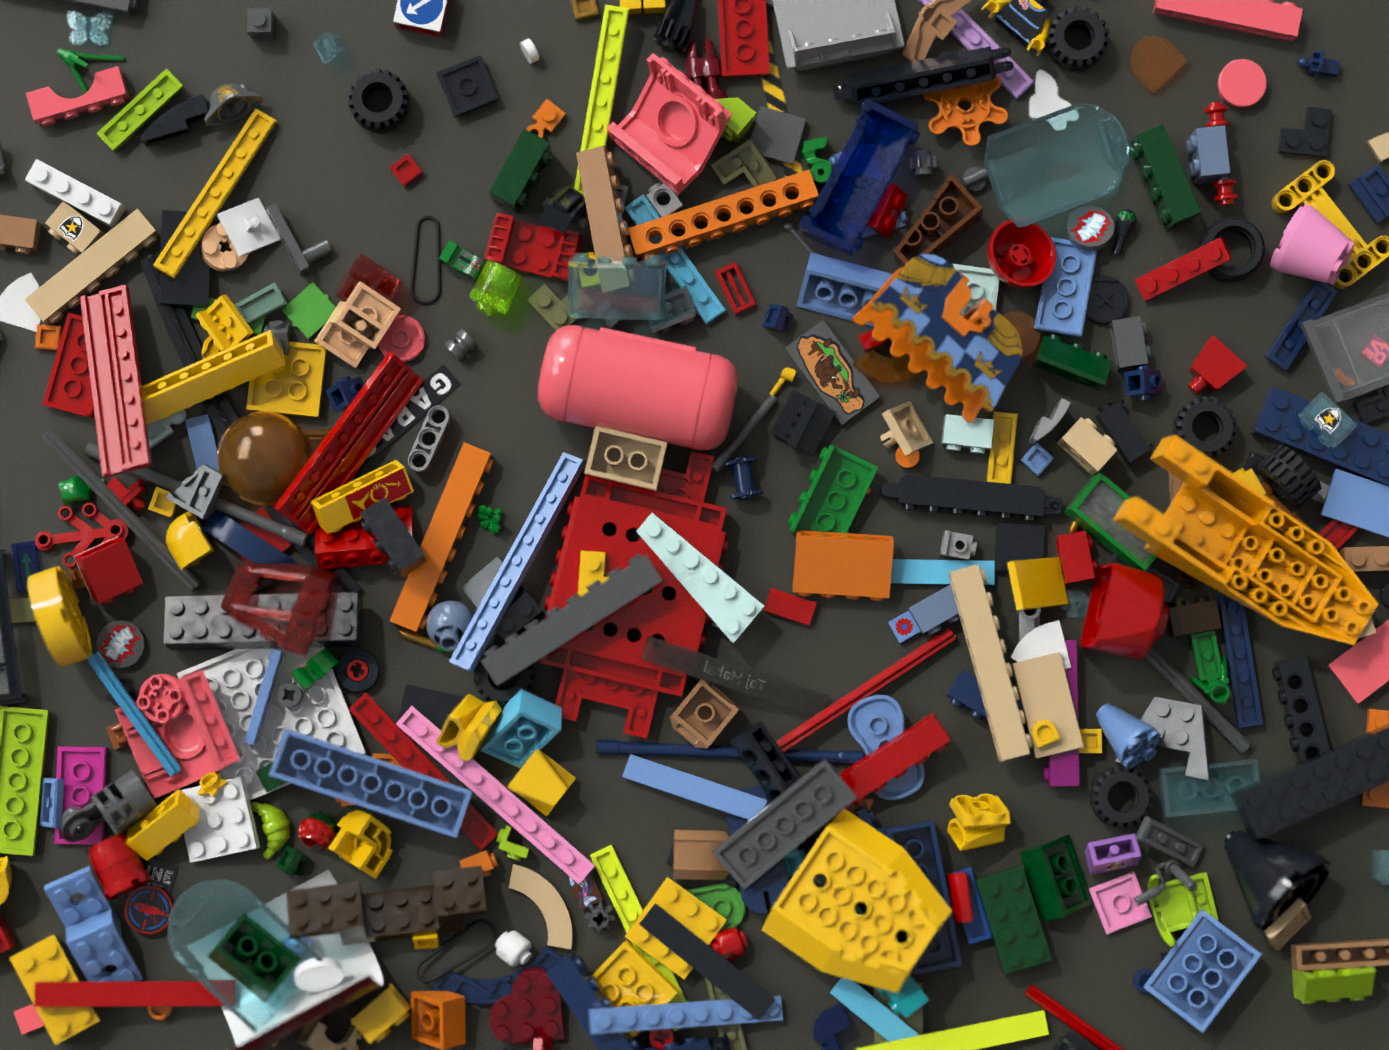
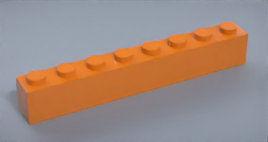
[390,442,494,632]

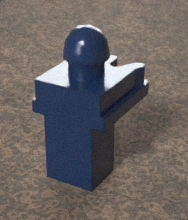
[1297,50,1340,77]

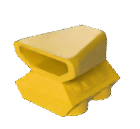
[436,694,502,761]
[508,749,576,816]
[947,794,1010,851]

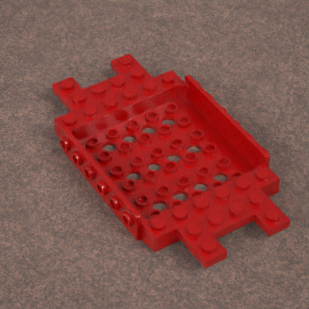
[540,451,729,739]

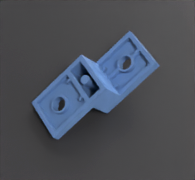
[44,866,143,982]

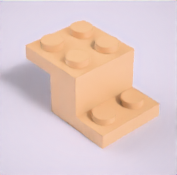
[314,282,401,368]

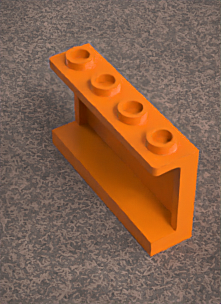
[792,530,894,601]

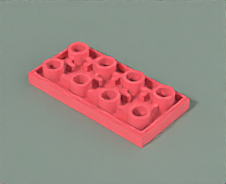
[1327,619,1389,704]

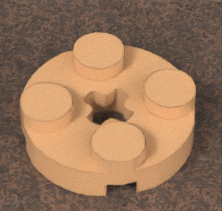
[200,222,249,271]

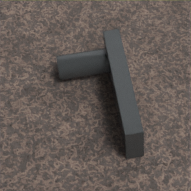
[267,203,332,276]

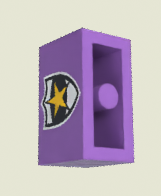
[1084,833,1141,875]

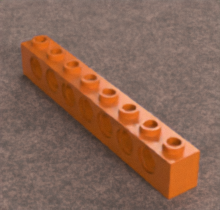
[628,170,819,262]

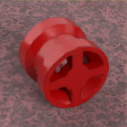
[649,1028,674,1050]

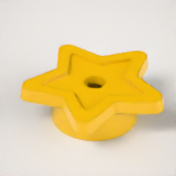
[197,772,227,797]

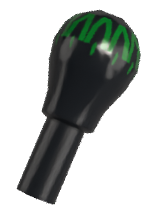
[1112,209,1137,255]

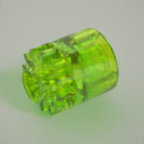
[469,260,524,317]

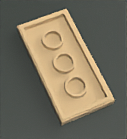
[1012,652,1084,758]

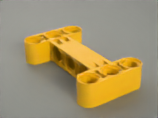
[1271,160,1389,289]

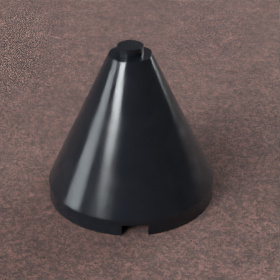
[1224,830,1331,935]

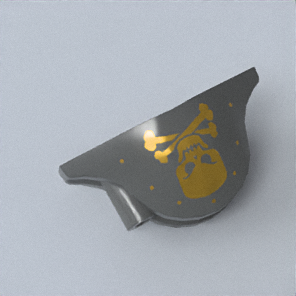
[204,83,264,126]

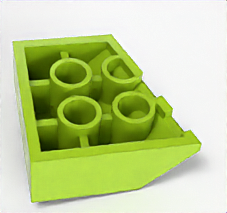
[1292,966,1375,1004]

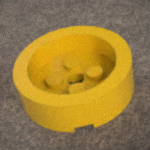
[28,566,93,668]

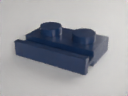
[1348,165,1389,224]

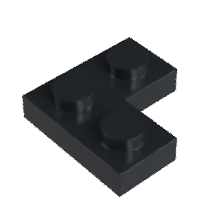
[1278,107,1332,158]

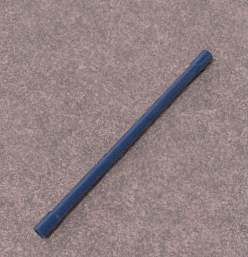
[596,739,863,765]

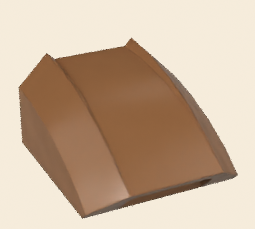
[670,678,740,749]
[673,830,729,880]

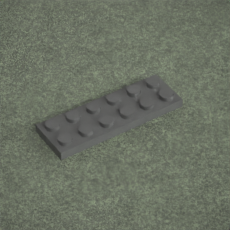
[712,759,857,889]

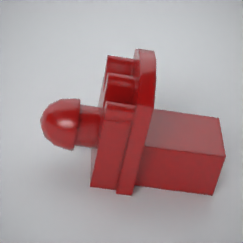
[106,477,146,510]

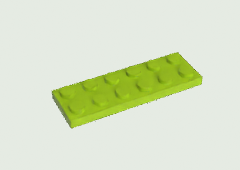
[0,706,50,856]

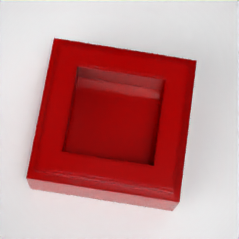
[389,154,423,188]

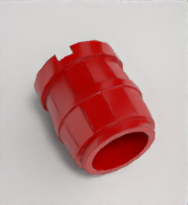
[88,833,151,901]

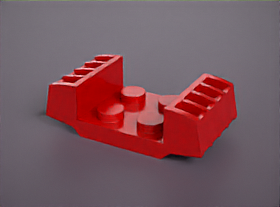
[483,213,583,283]

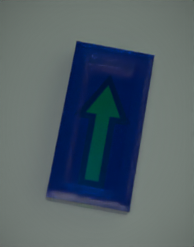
[11,541,40,592]

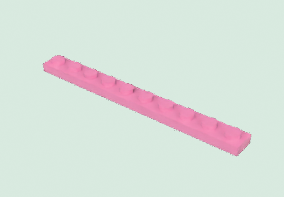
[396,706,595,884]

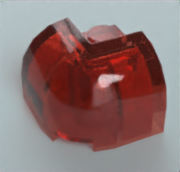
[335,253,403,302]

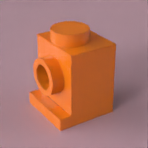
[459,849,499,878]

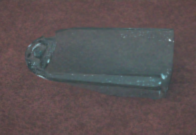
[984,103,1129,228]
[168,879,323,1033]

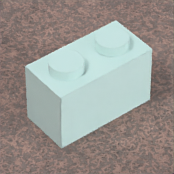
[941,414,994,454]

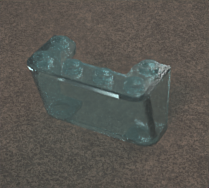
[568,253,667,320]

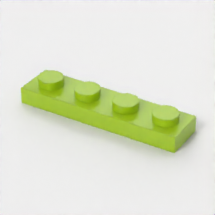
[96,68,184,152]

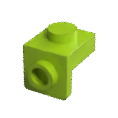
[496,825,530,861]

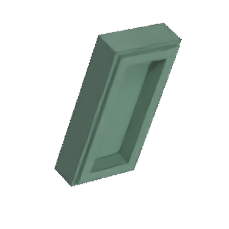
[234,282,287,325]

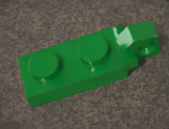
[1189,630,1222,698]

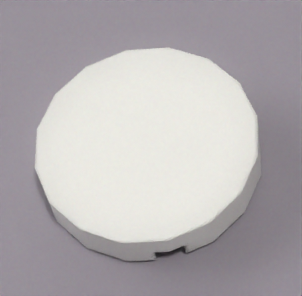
[294,958,344,992]

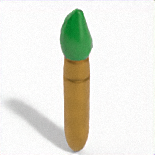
[398,629,454,653]

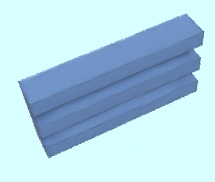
[40,778,64,828]

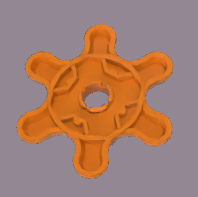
[922,75,1008,146]

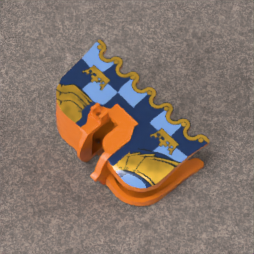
[852,254,1023,423]

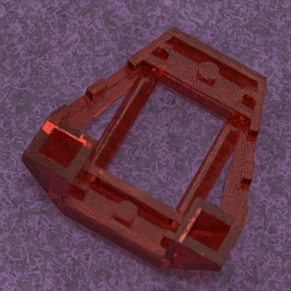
[221,564,338,656]

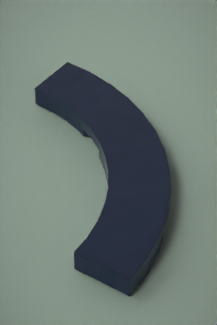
[431,946,565,1004]

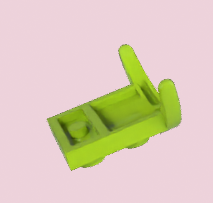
[1148,872,1219,947]

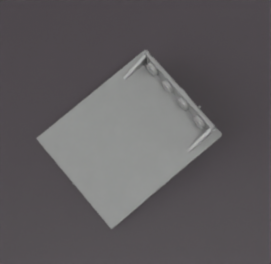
[772,0,904,72]

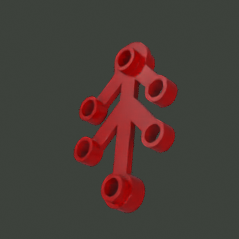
[35,503,129,569]

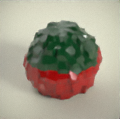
[298,811,337,851]

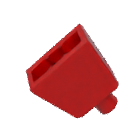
[1188,335,1247,395]

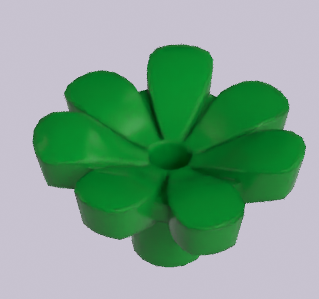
[475,505,503,534]

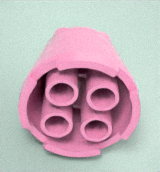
[1270,203,1355,285]

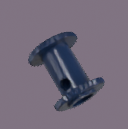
[724,456,763,500]

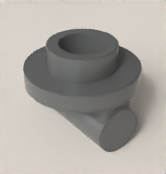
[963,167,988,191]

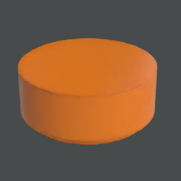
[895,447,920,469]

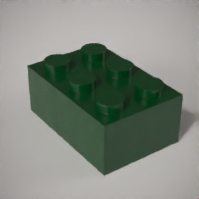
[489,129,553,213]

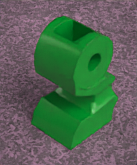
[801,136,832,185]
[291,647,339,692]

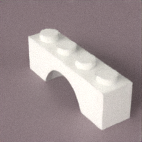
[25,159,126,228]

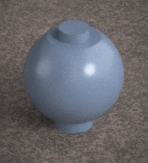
[426,600,473,651]

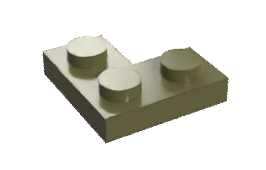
[711,137,777,187]
[527,284,595,331]

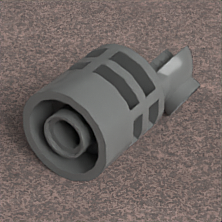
[61,769,157,843]

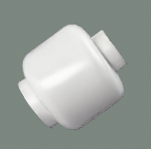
[495,930,532,967]

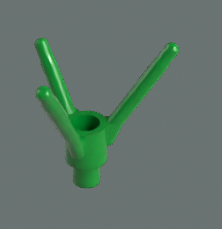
[57,47,125,94]

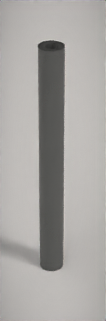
[711,395,778,472]

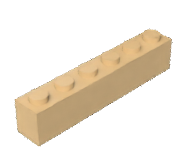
[25,208,160,325]

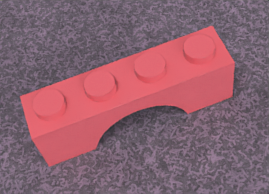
[26,66,130,126]

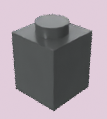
[247,8,275,39]

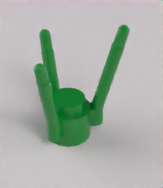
[1190,656,1230,704]

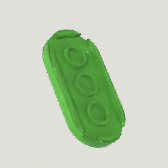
[687,883,745,931]

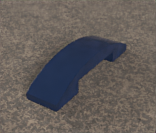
[203,509,297,582]

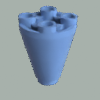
[1096,703,1161,769]

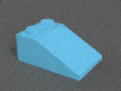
[480,689,562,769]

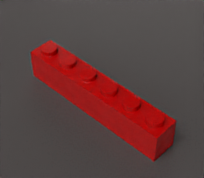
[834,712,950,817]

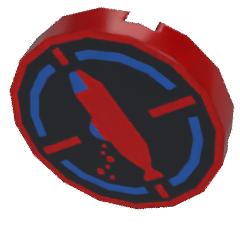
[124,885,174,934]

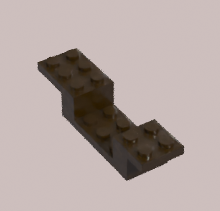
[286,866,487,946]

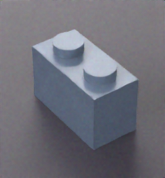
[908,584,960,635]

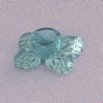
[66,10,113,45]

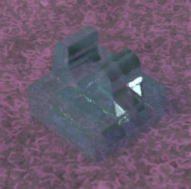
[313,31,345,64]

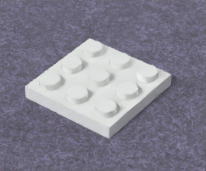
[175,776,260,863]

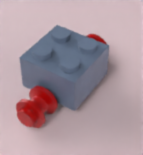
[1185,102,1238,206]

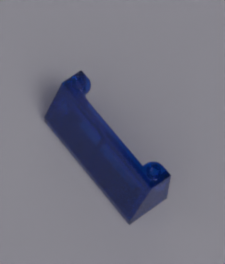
[798,98,920,256]

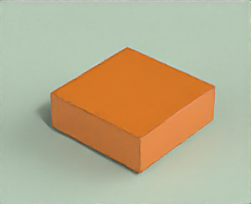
[35,324,63,351]

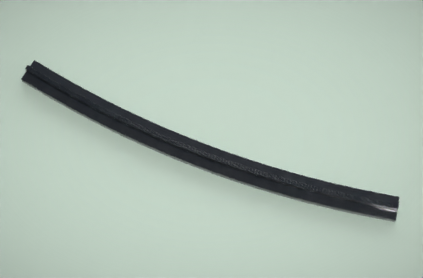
[140,253,362,593]

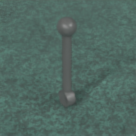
[784,222,819,254]

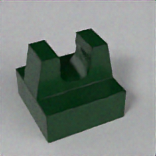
[276,844,309,876]

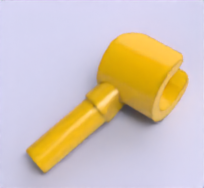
[769,367,796,396]

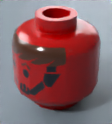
[710,927,748,961]

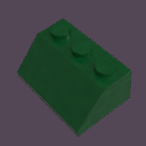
[1032,334,1112,391]
[1019,834,1093,922]
[207,912,301,1003]

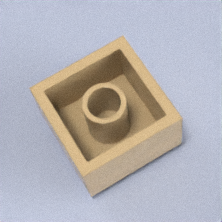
[1056,417,1117,475]

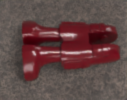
[685,39,728,99]

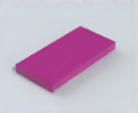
[54,746,107,844]

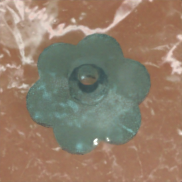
[1061,589,1090,618]

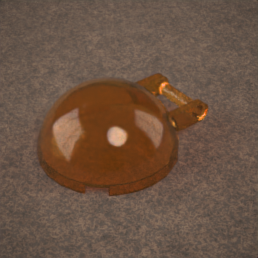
[217,411,331,505]

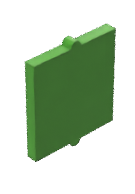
[282,282,336,340]

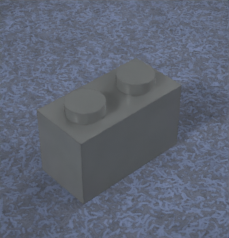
[1109,316,1151,371]

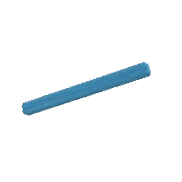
[87,652,182,776]

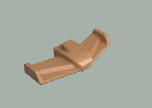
[902,0,971,62]

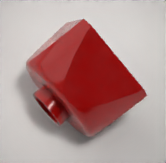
[1080,563,1169,660]

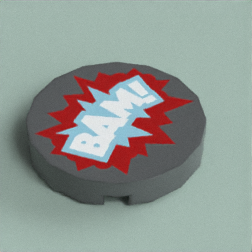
[1066,206,1115,251]
[96,620,145,668]

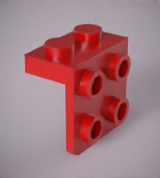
[839,174,908,238]

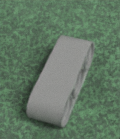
[408,405,451,473]

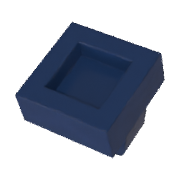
[762,304,794,332]

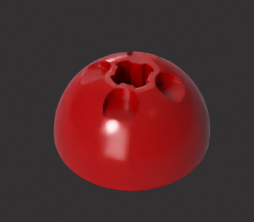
[987,219,1056,288]

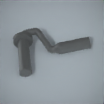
[1134,859,1197,906]

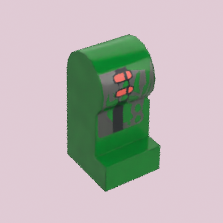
[439,240,488,281]

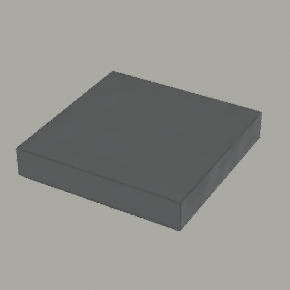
[751,106,806,166]

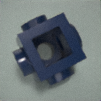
[1124,366,1162,401]
[326,376,364,413]

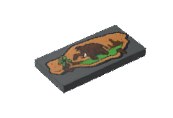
[785,320,880,426]

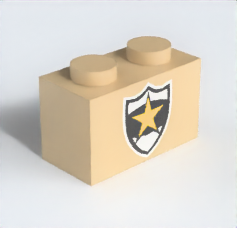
[45,201,105,255]

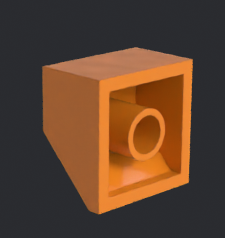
[411,991,466,1050]

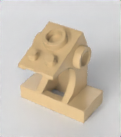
[296,1021,361,1050]

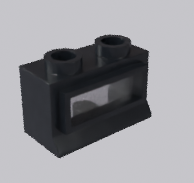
[540,185,586,234]

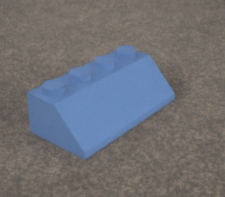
[797,253,892,327]

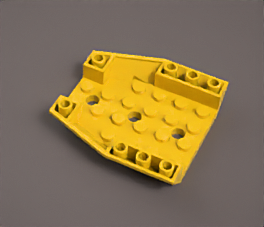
[762,808,952,993]

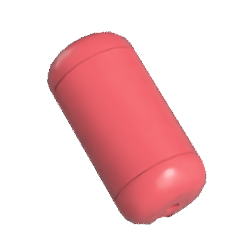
[538,325,738,451]

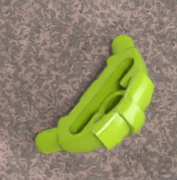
[251,802,291,860]

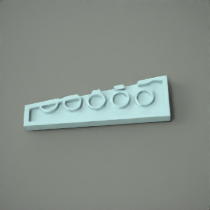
[636,513,764,643]

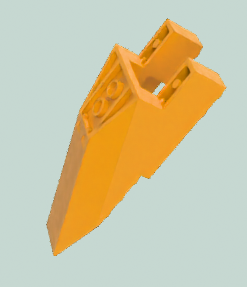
[1113,435,1378,645]

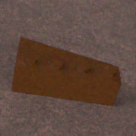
[894,173,983,267]

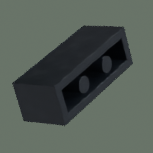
[360,497,427,577]

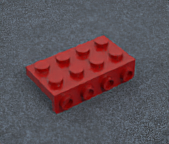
[42,312,95,419]
[315,506,413,569]

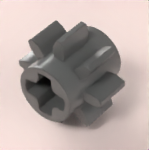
[908,150,938,177]
[585,900,615,933]

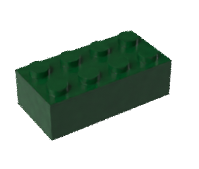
[1129,124,1201,231]
[974,865,1052,974]

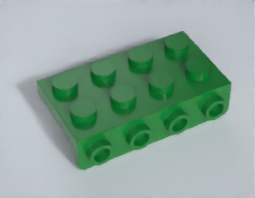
[787,444,878,534]

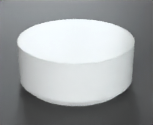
[520,39,539,64]

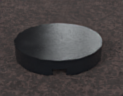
[1086,276,1129,324]

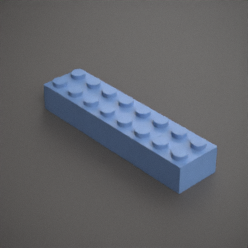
[269,728,472,838]

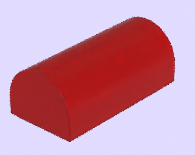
[948,871,974,923]

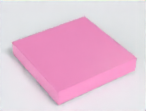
[1088,871,1152,934]

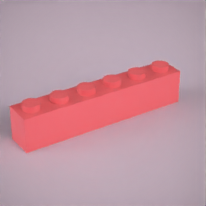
[1153,0,1303,42]

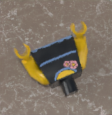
[982,0,1051,56]

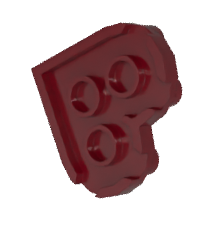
[489,967,564,1043]

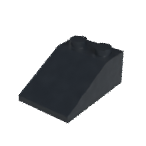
[461,556,544,640]

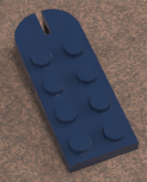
[726,785,789,915]

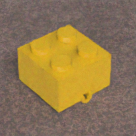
[350,983,411,1043]

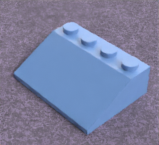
[1143,909,1262,1033]

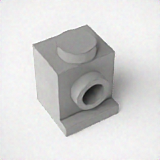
[939,530,977,560]

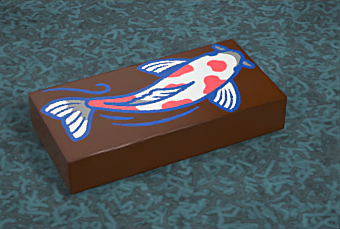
[564,871,604,910]

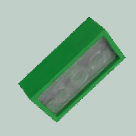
[1064,472,1157,571]

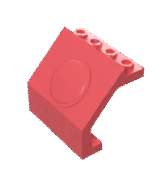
[606,53,732,195]
[115,669,240,799]

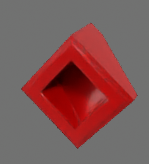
[858,330,887,353]

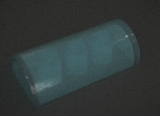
[1158,759,1260,817]

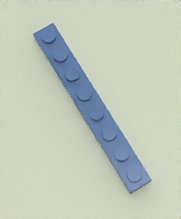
[588,996,783,1034]

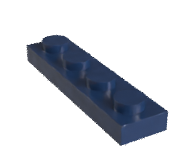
[1264,280,1338,371]

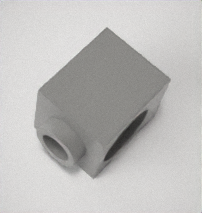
[647,182,683,218]

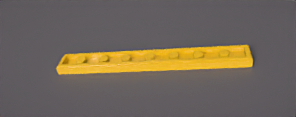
[153,109,277,279]

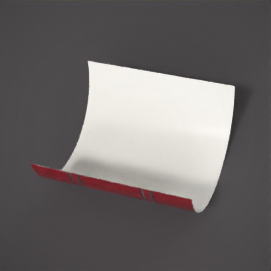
[186,870,383,1050]

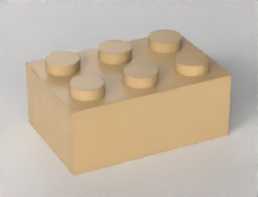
[585,426,667,491]

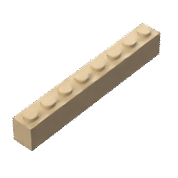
[948,564,1032,761]

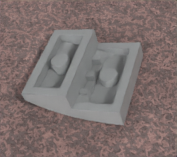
[1028,398,1071,445]

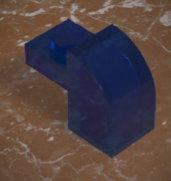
[812,1002,851,1050]

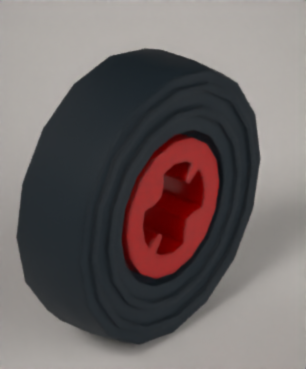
[336,649,380,692]

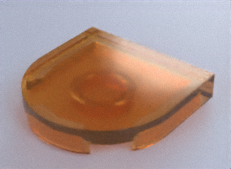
[1130,36,1188,94]

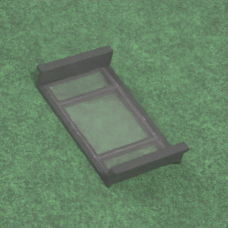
[1300,292,1389,406]

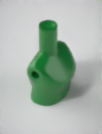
[58,475,105,506]

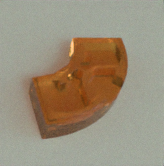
[852,349,920,384]

